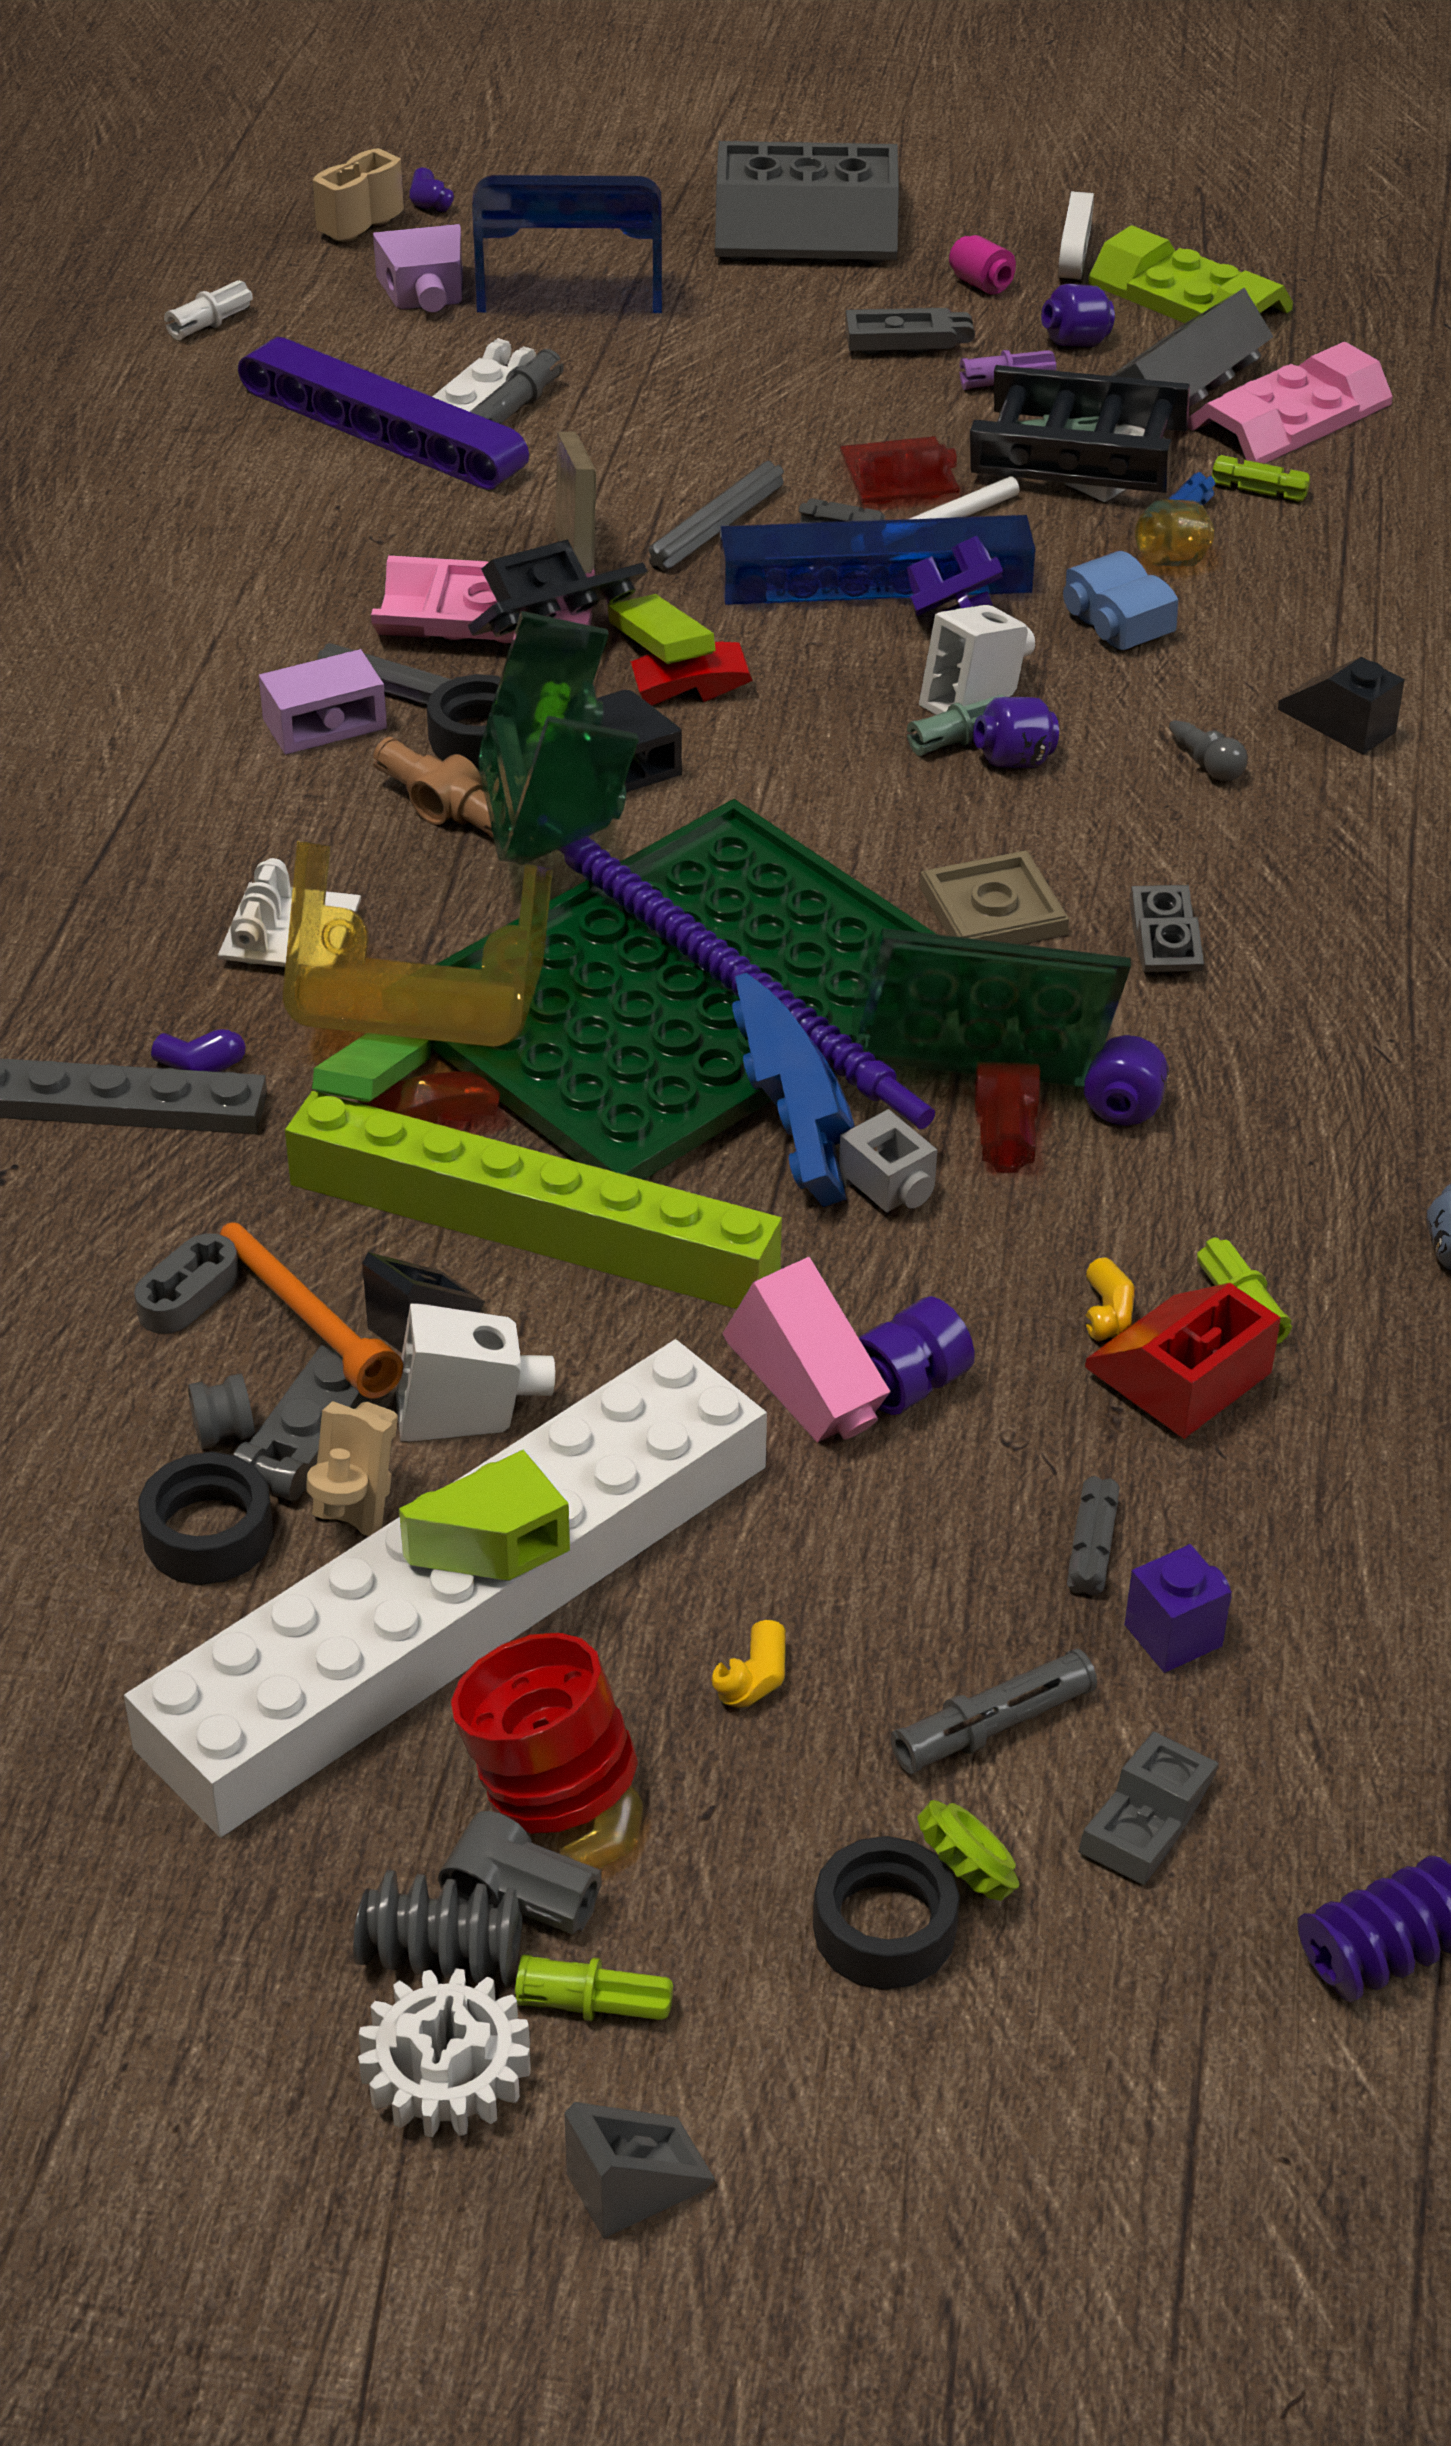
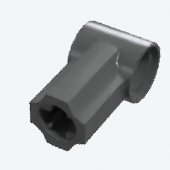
[438,1811,602,1934]

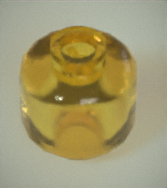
[1135,499,1214,566]

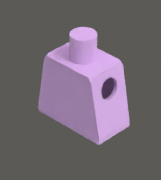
[373,224,463,312]

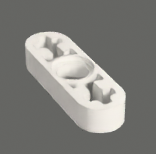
[1058,191,1094,280]

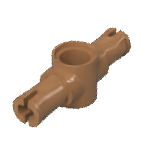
[373,737,520,843]

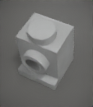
[839,1109,937,1212]

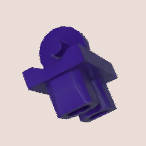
[907,536,1003,617]

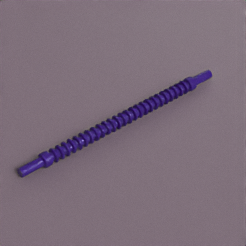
[532,813,935,1130]

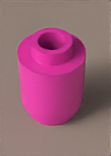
[949,235,1016,295]

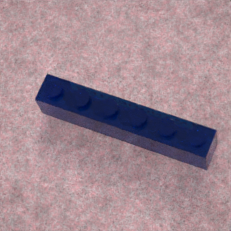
[720,515,1036,605]

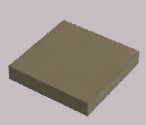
[920,851,1069,955]

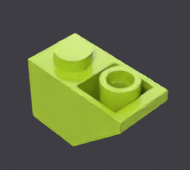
[399,1449,570,1581]

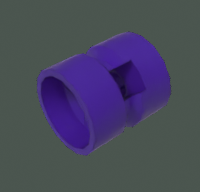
[858,1296,975,1415]

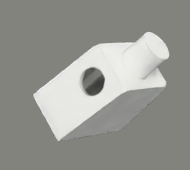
[919,605,1035,715]
[396,1304,555,1442]

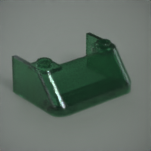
[479,611,639,865]

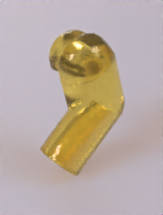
[560,1785,643,1870]

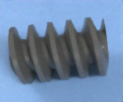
[353,1869,522,1988]

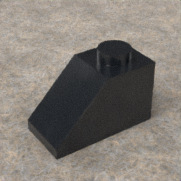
[1278,657,1405,755]

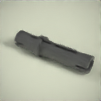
[470,349,564,424]
[890,1648,1097,1774]

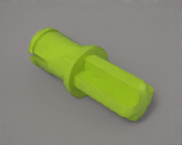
[1197,1237,1292,1344]
[515,1954,673,2021]

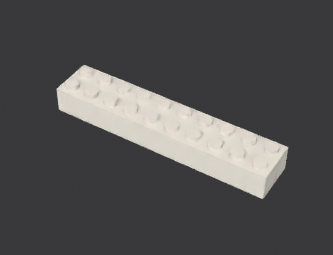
[124,1339,767,1838]

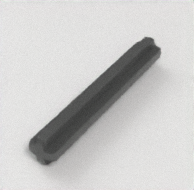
[648,461,784,571]

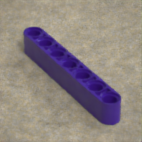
[238,337,529,490]

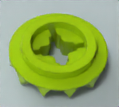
[917,1800,1019,1901]

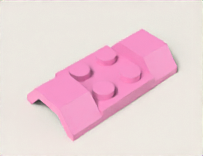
[1188,341,1393,464]
[371,555,595,648]

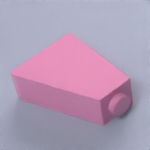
[722,1257,890,1443]

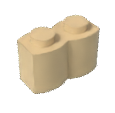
[313,148,404,242]

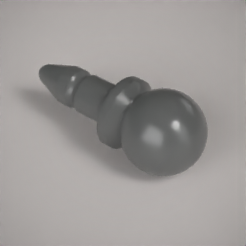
[1169,720,1248,781]

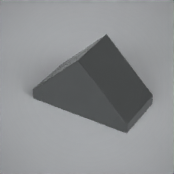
[564,2102,715,2239]

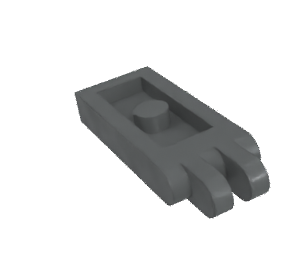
[845,308,975,354]

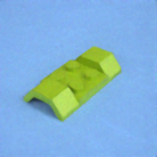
[1088,225,1293,323]

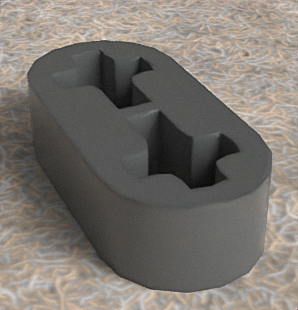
[134,1233,239,1334]

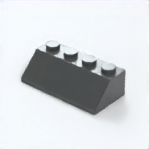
[1110,288,1273,428]

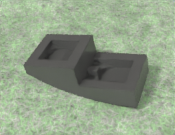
[1078,1731,1219,1885]

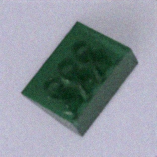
[852,928,1131,1086]

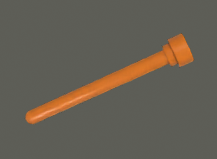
[220,1222,403,1399]

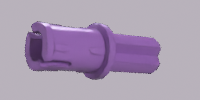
[959,350,1056,390]

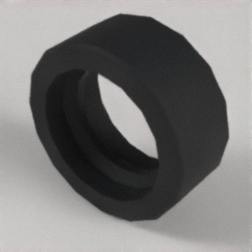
[427,674,531,769]
[138,1452,274,1585]
[813,1836,960,1989]

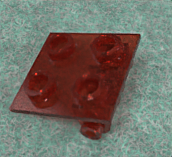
[840,436,960,504]

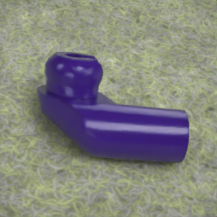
[410,168,454,212]
[151,1029,246,1072]

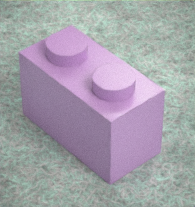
[259,649,387,754]

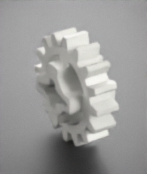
[358,1969,530,2137]

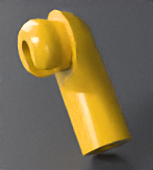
[1086,1258,1135,1341]
[711,1620,786,1708]

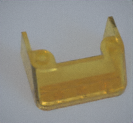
[283,841,553,1046]

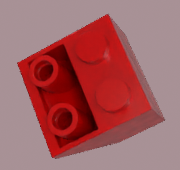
[1085,1283,1281,1439]

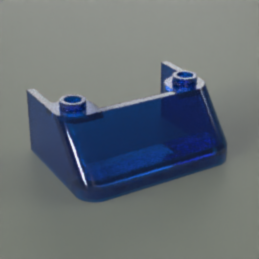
[472,175,663,313]

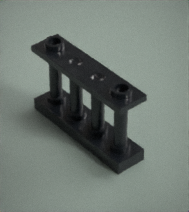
[970,365,1190,493]

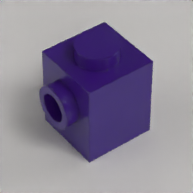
[1124,1544,1232,1673]

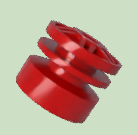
[451,1632,638,1834]

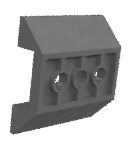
[715,141,899,263]

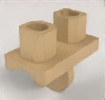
[306,1401,398,1536]

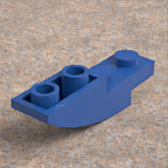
[732,973,855,1207]

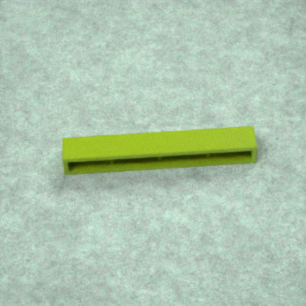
[285,1091,782,1309]

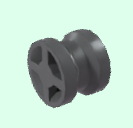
[187,1373,255,1449]

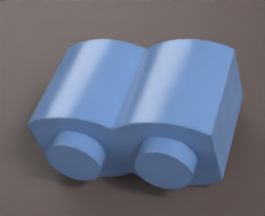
[1063,551,1178,650]

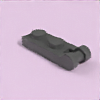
[233,1345,370,1502]

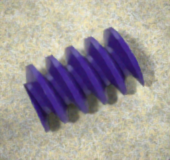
[1297,1855,1451,2003]

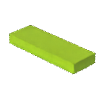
[607,594,716,664]

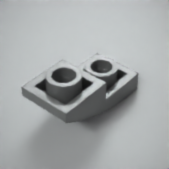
[1129,885,1204,972]

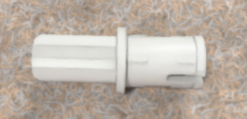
[164,281,253,340]

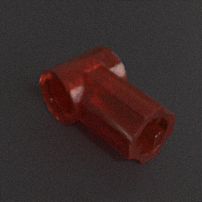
[975,1062,1040,1173]

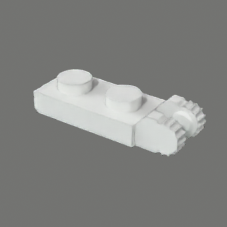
[432,338,536,412]

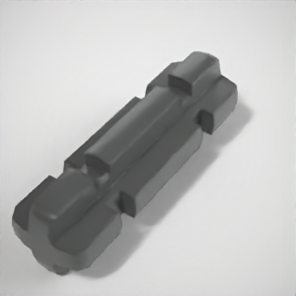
[798,498,887,541]
[1067,1475,1120,1596]

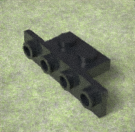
[468,539,648,637]

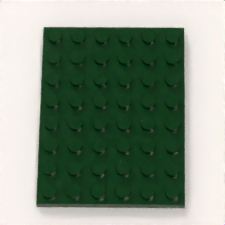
[383,799,974,1180]

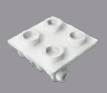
[218,858,361,973]

